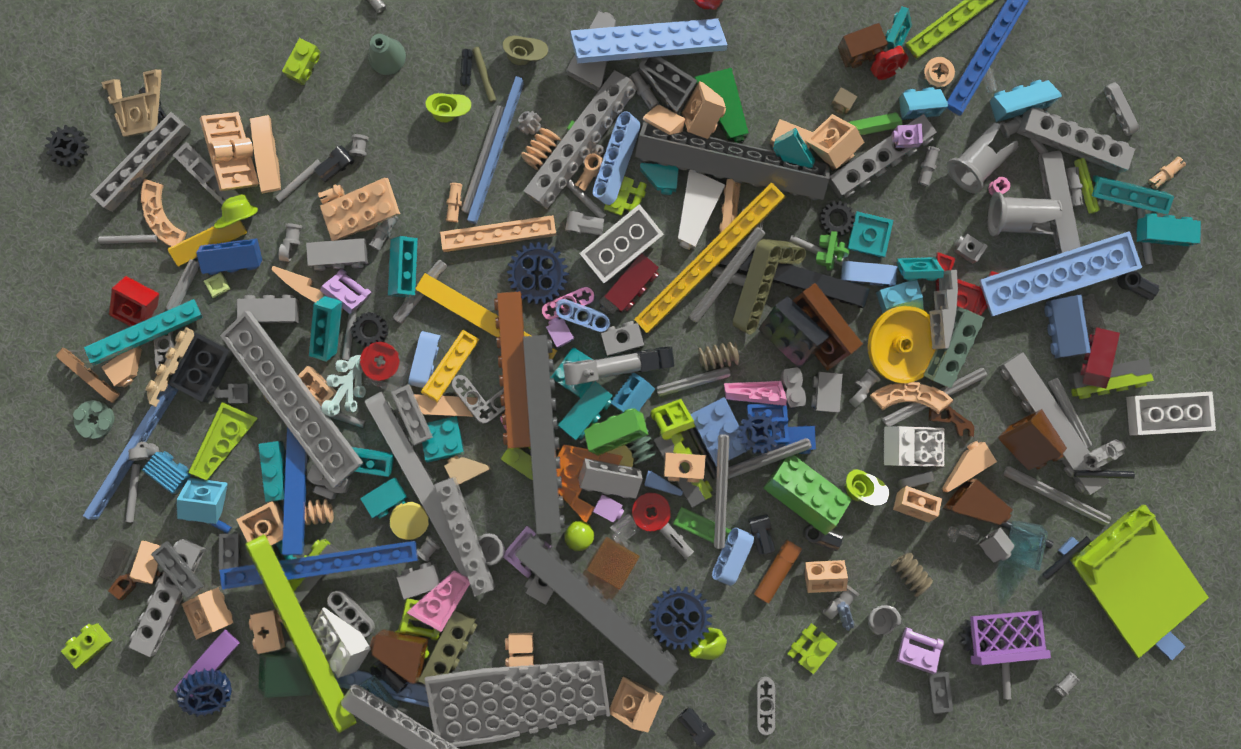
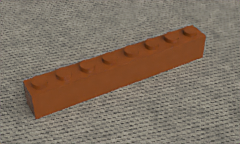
[494,292,531,449]

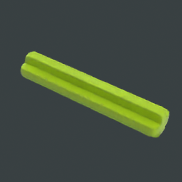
[1074,158,1100,214]

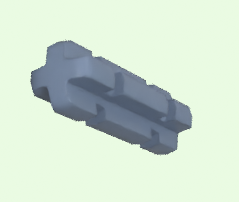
[837,602,854,631]

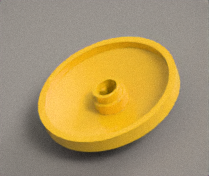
[868,306,936,383]

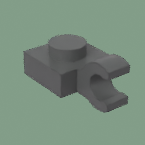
[214,384,249,404]

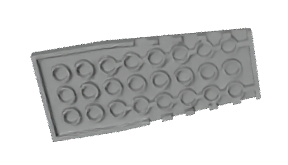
[425,660,610,747]

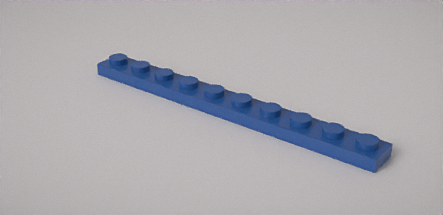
[220,541,418,589]

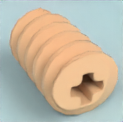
[521,128,561,171]
[305,499,334,525]

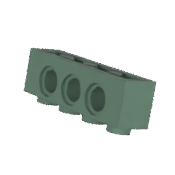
[924,306,985,388]

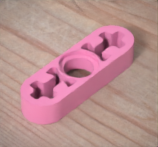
[542,287,594,320]

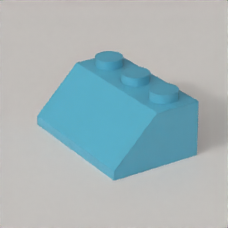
[989,80,1062,122]

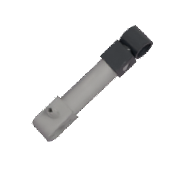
[563,346,675,385]

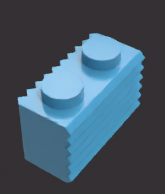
[611,372,655,413]
[142,451,191,494]

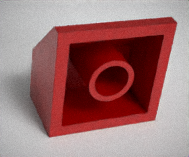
[109,276,159,327]

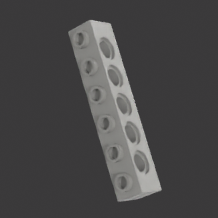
[1017,107,1135,173]
[90,112,192,212]
[828,114,937,199]
[434,477,495,596]
[129,539,206,657]

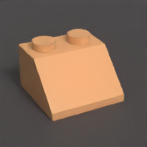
[682,81,726,139]
[805,114,864,169]
[236,501,284,546]
[182,587,233,639]
[609,677,663,732]

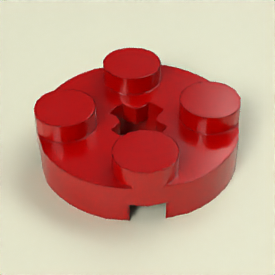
[870,45,908,80]
[360,342,400,381]
[632,493,670,531]

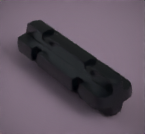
[460,49,472,87]

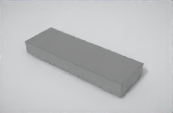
[391,384,433,446]

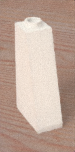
[677,170,725,250]

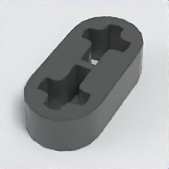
[897,471,935,489]

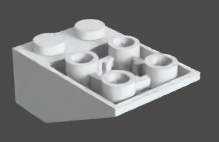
[884,426,944,466]
[311,608,371,678]

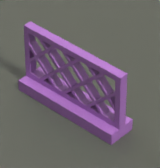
[970,611,1051,665]

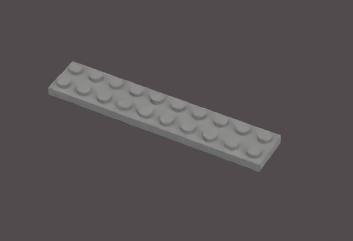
[220,311,363,488]

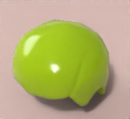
[564,521,594,551]

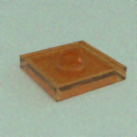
[587,536,640,590]

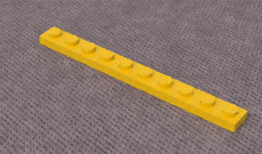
[634,182,786,334]

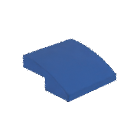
[747,404,789,446]

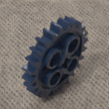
[507,242,569,304]
[649,586,713,650]

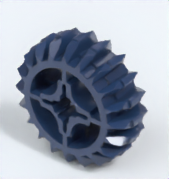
[176,668,232,717]

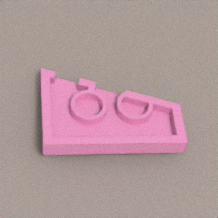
[724,381,786,406]
[407,570,470,632]

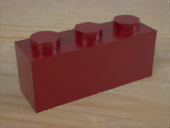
[604,253,659,313]
[1080,327,1120,389]

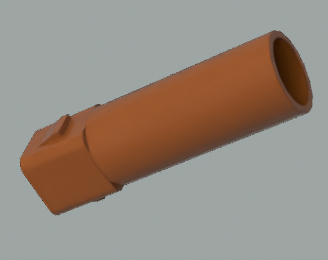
[754,540,802,604]

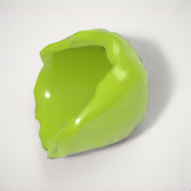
[688,627,727,660]

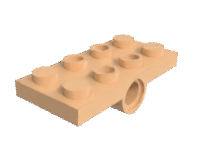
[200,112,259,191]
[320,178,400,241]

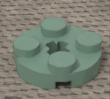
[73,400,114,439]

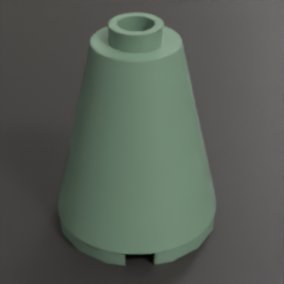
[368,34,406,75]

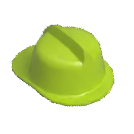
[426,93,471,123]
[214,195,258,229]
[844,470,889,505]

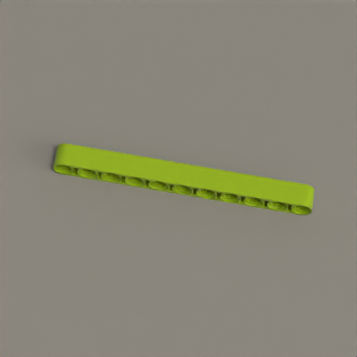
[245,534,356,733]

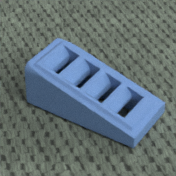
[644,470,683,496]

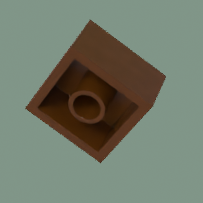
[837,23,888,69]

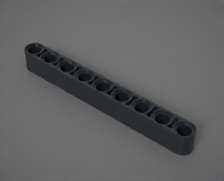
[705,241,870,308]

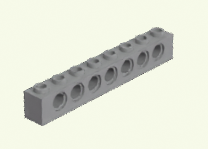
[524,70,637,209]

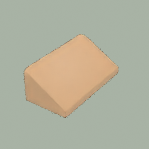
[643,105,685,135]
[130,541,160,584]

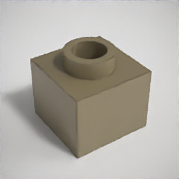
[831,87,857,114]

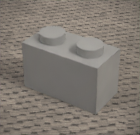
[811,372,843,413]
[397,562,442,599]

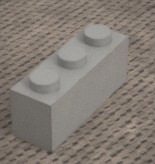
[306,238,368,271]
[237,295,299,323]
[578,459,643,498]

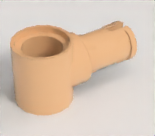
[575,154,603,191]

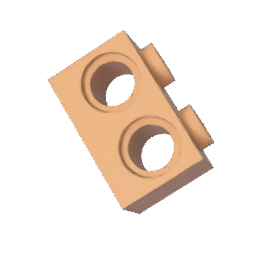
[805,561,848,593]

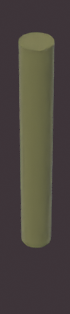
[472,47,496,103]

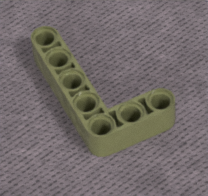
[732,239,806,335]

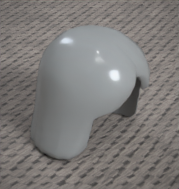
[479,533,505,566]
[868,605,901,635]

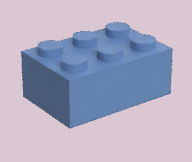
[690,397,751,466]

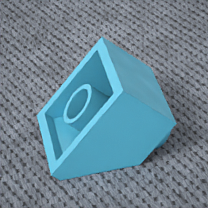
[899,87,948,120]
[876,280,924,313]
[177,478,228,524]

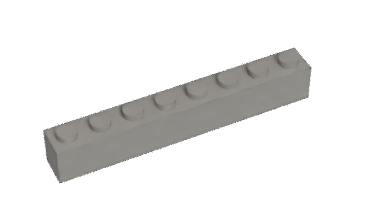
[999,352,1109,495]

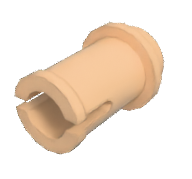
[318,184,345,204]

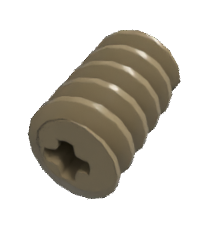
[698,342,739,371]
[891,553,933,597]

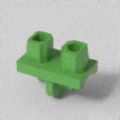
[816,231,849,271]

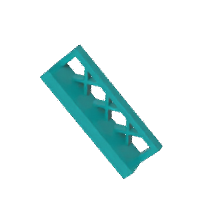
[1092,175,1175,215]

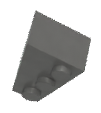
[638,56,697,114]

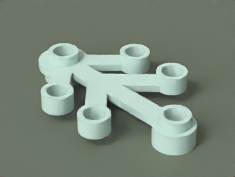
[322,355,366,416]

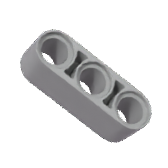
[327,590,375,637]

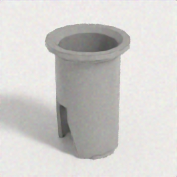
[947,123,1019,194]
[988,192,1063,236]

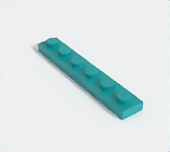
[84,299,203,366]

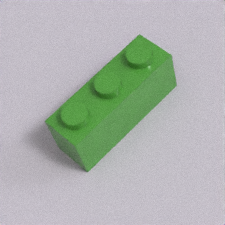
[584,409,648,456]

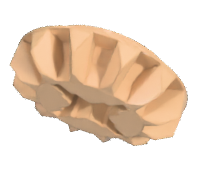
[924,57,955,88]

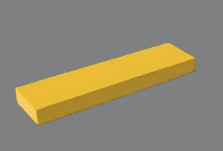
[168,220,247,266]
[421,330,479,403]

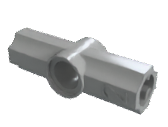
[1082,439,1126,471]

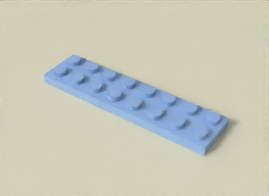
[570,19,727,63]
[979,231,1142,317]

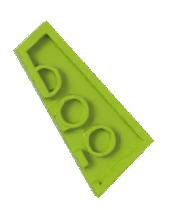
[189,402,258,480]

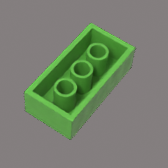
[763,455,852,535]

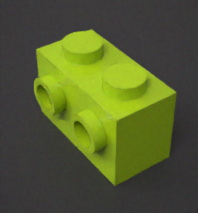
[282,38,321,85]
[61,623,113,669]

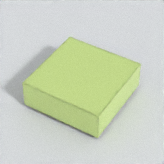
[204,272,230,298]

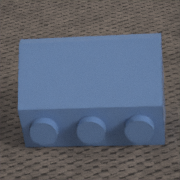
[1044,295,1090,358]

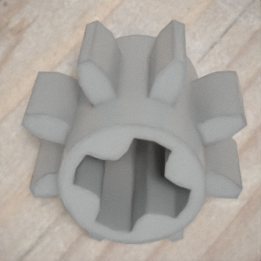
[518,111,542,135]

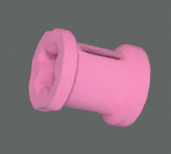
[988,177,1010,196]

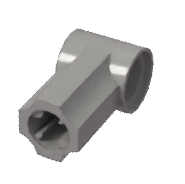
[565,211,604,236]

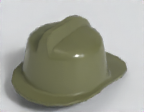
[503,36,548,66]

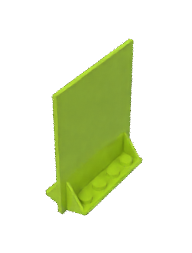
[1070,505,1209,658]

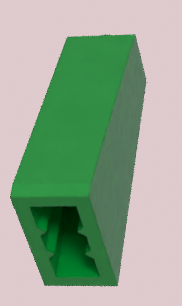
[694,68,749,143]

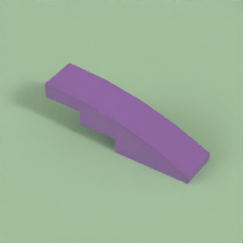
[173,630,240,697]

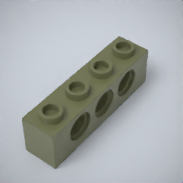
[419,609,477,684]

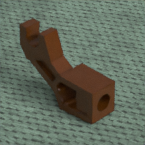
[928,406,974,437]
[108,570,162,601]

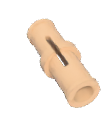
[1148,157,1186,190]
[446,183,462,223]

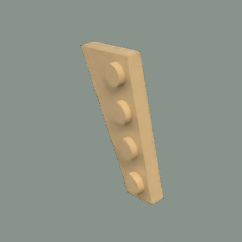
[146,327,194,406]

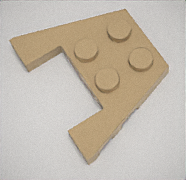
[102,69,162,137]

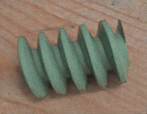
[629,423,656,464]

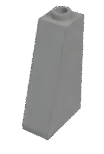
[566,11,616,91]

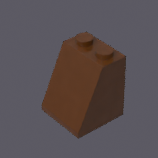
[998,409,1067,470]
[943,479,1013,525]
[370,629,429,684]

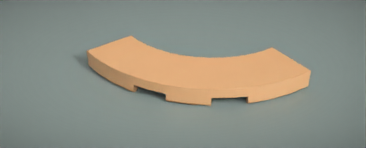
[141,179,186,247]
[870,382,953,414]

